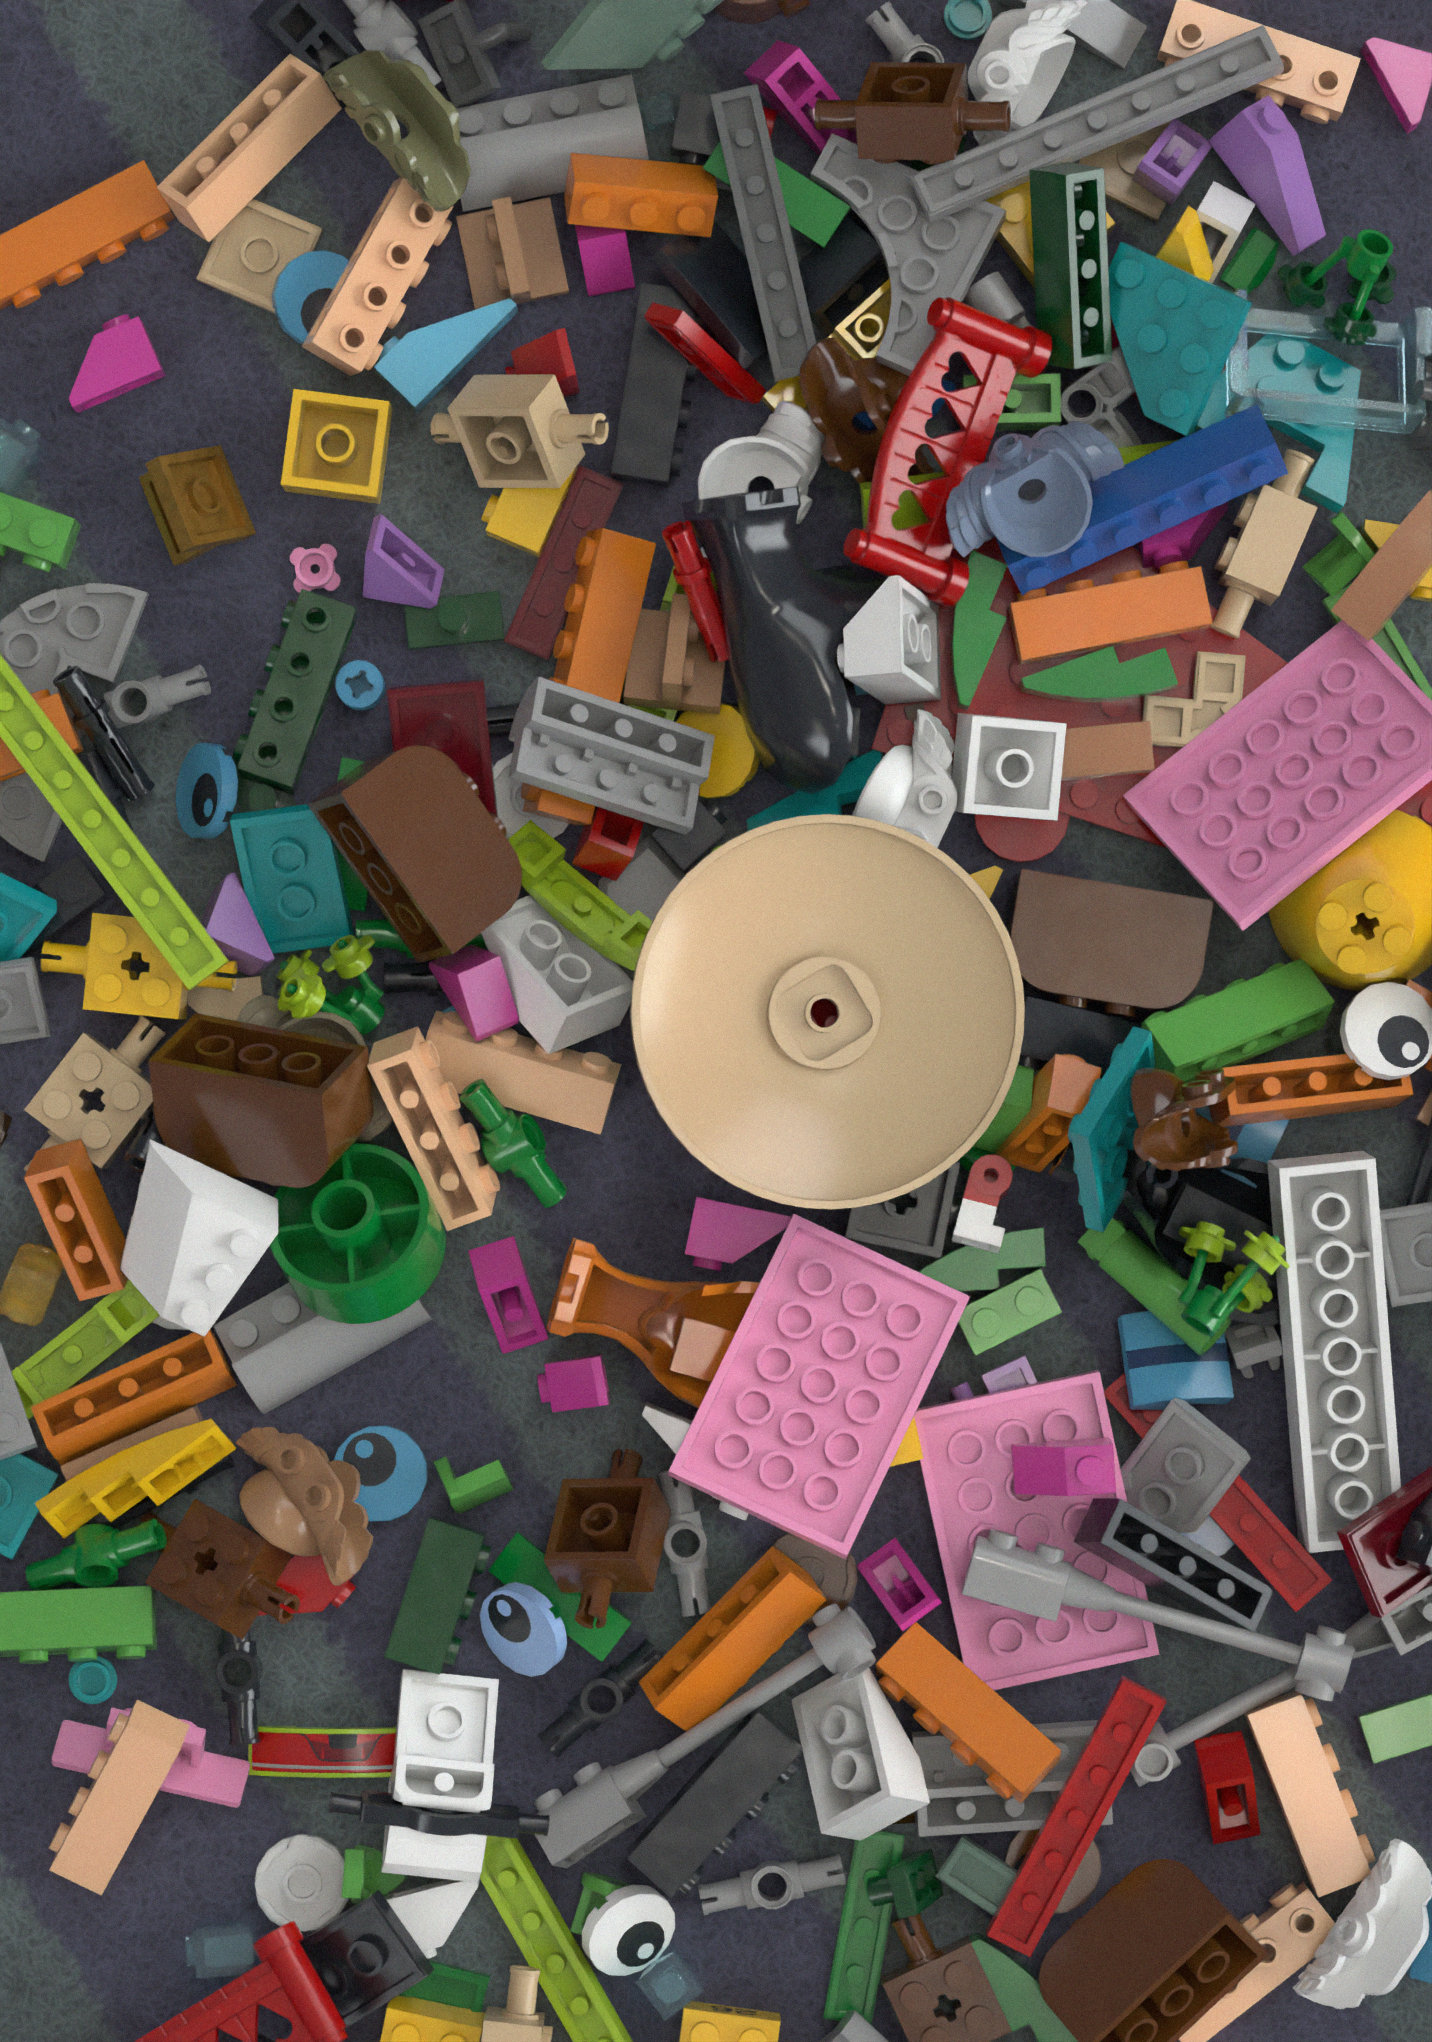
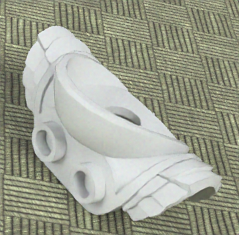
[968,0,1087,146]
[698,401,825,573]
[852,709,958,848]
[1292,1839,1432,2009]

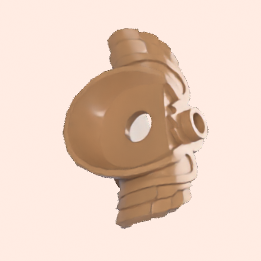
[235,1427,373,1586]

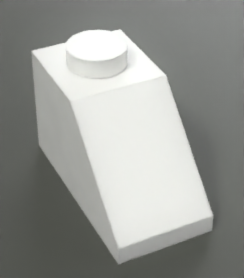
[1197,181,1256,283]
[384,1878,480,1959]

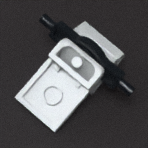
[328,1669,550,1882]

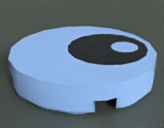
[480,1582,567,1677]

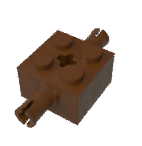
[814,62,1011,164]
[544,1449,671,1629]
[136,1499,300,1640]
[881,1912,1012,2042]

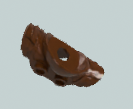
[799,337,934,484]
[1131,1068,1238,1171]

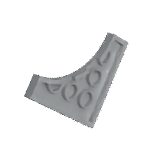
[811,133,1006,376]

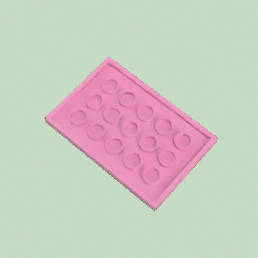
[1123,620,1432,931]
[668,1214,970,1560]
[914,1370,1160,1690]

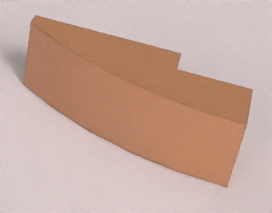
[1331,490,1432,641]
[1061,721,1154,781]

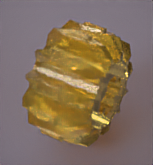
[0,1242,64,1327]

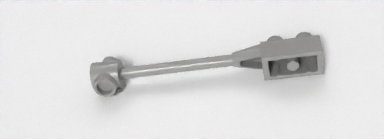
[962,1529,1354,1701]
[1130,1583,1432,1787]
[534,1604,876,1869]

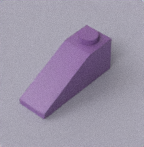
[1208,95,1326,256]

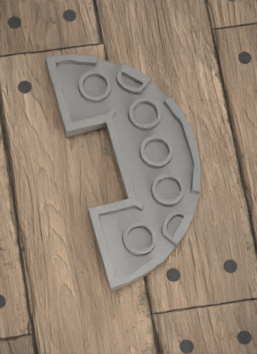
[0,583,149,863]

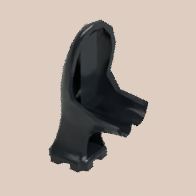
[682,486,883,794]
[1044,1142,1280,1326]

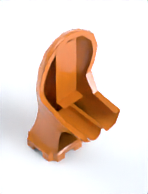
[545,1237,760,1409]

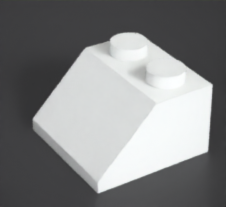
[952,713,1067,821]

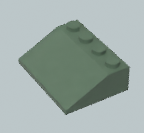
[541,0,723,70]

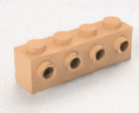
[1156,0,1361,124]
[157,54,342,242]
[301,177,453,376]
[425,1010,622,1135]
[367,1026,500,1231]
[1244,1690,1376,1898]
[49,1700,190,1896]
[1179,1883,1335,2042]

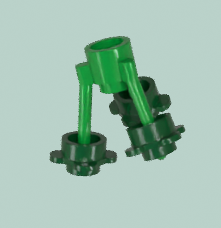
[1278,229,1397,345]

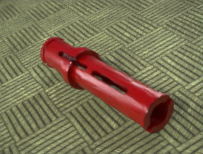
[662,521,728,662]

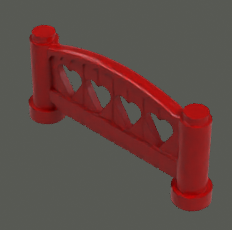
[843,297,1052,607]
[134,1921,348,2042]

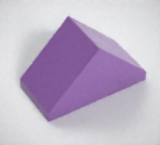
[1132,118,1212,207]
[363,514,445,609]
[201,872,275,977]

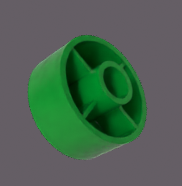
[270,1143,446,1324]

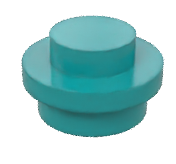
[944,0,992,40]
[69,1655,118,1704]

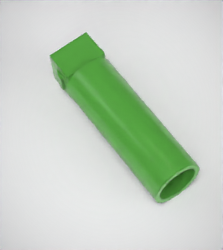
[1077,1218,1232,1356]

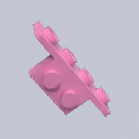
[52,1708,250,1808]

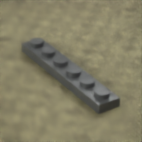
[710,84,816,382]

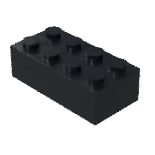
[627,1706,802,1897]

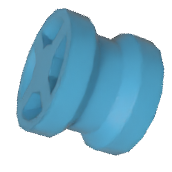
[335,660,385,711]

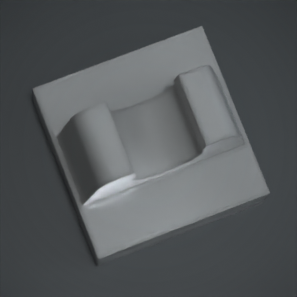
[1225,1322,1283,1378]

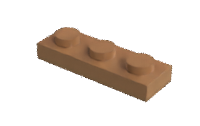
[60,1405,204,1481]

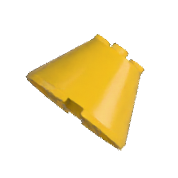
[1269,809,1432,991]

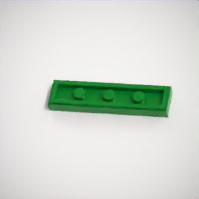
[823,1830,905,2024]

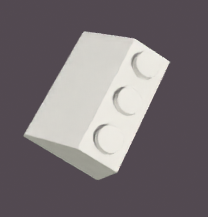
[837,575,941,705]

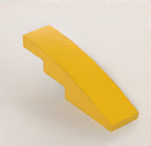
[35,1419,236,1539]

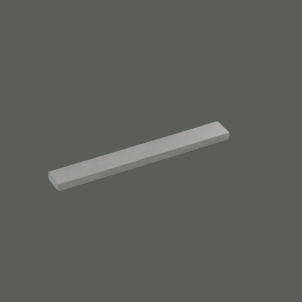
[910,25,1284,223]

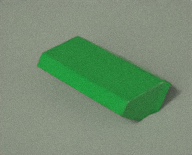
[1220,227,1279,297]

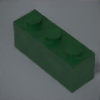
[384,1515,492,1675]

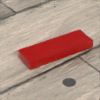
[644,302,767,404]

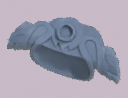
[946,421,1125,557]

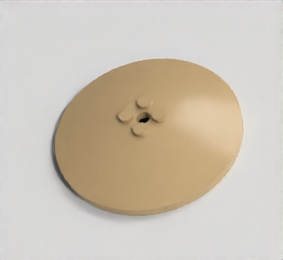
[630,814,1025,1209]

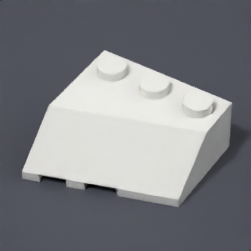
[120,1139,278,1337]

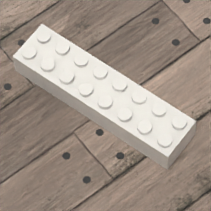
[1268,1151,1401,1553]

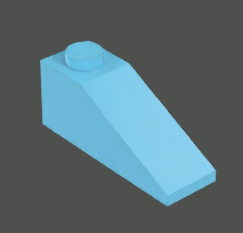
[374,298,518,413]

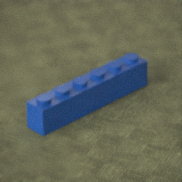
[995,404,1288,596]

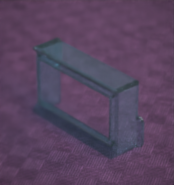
[1225,289,1432,434]

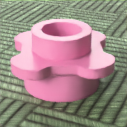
[290,544,341,593]

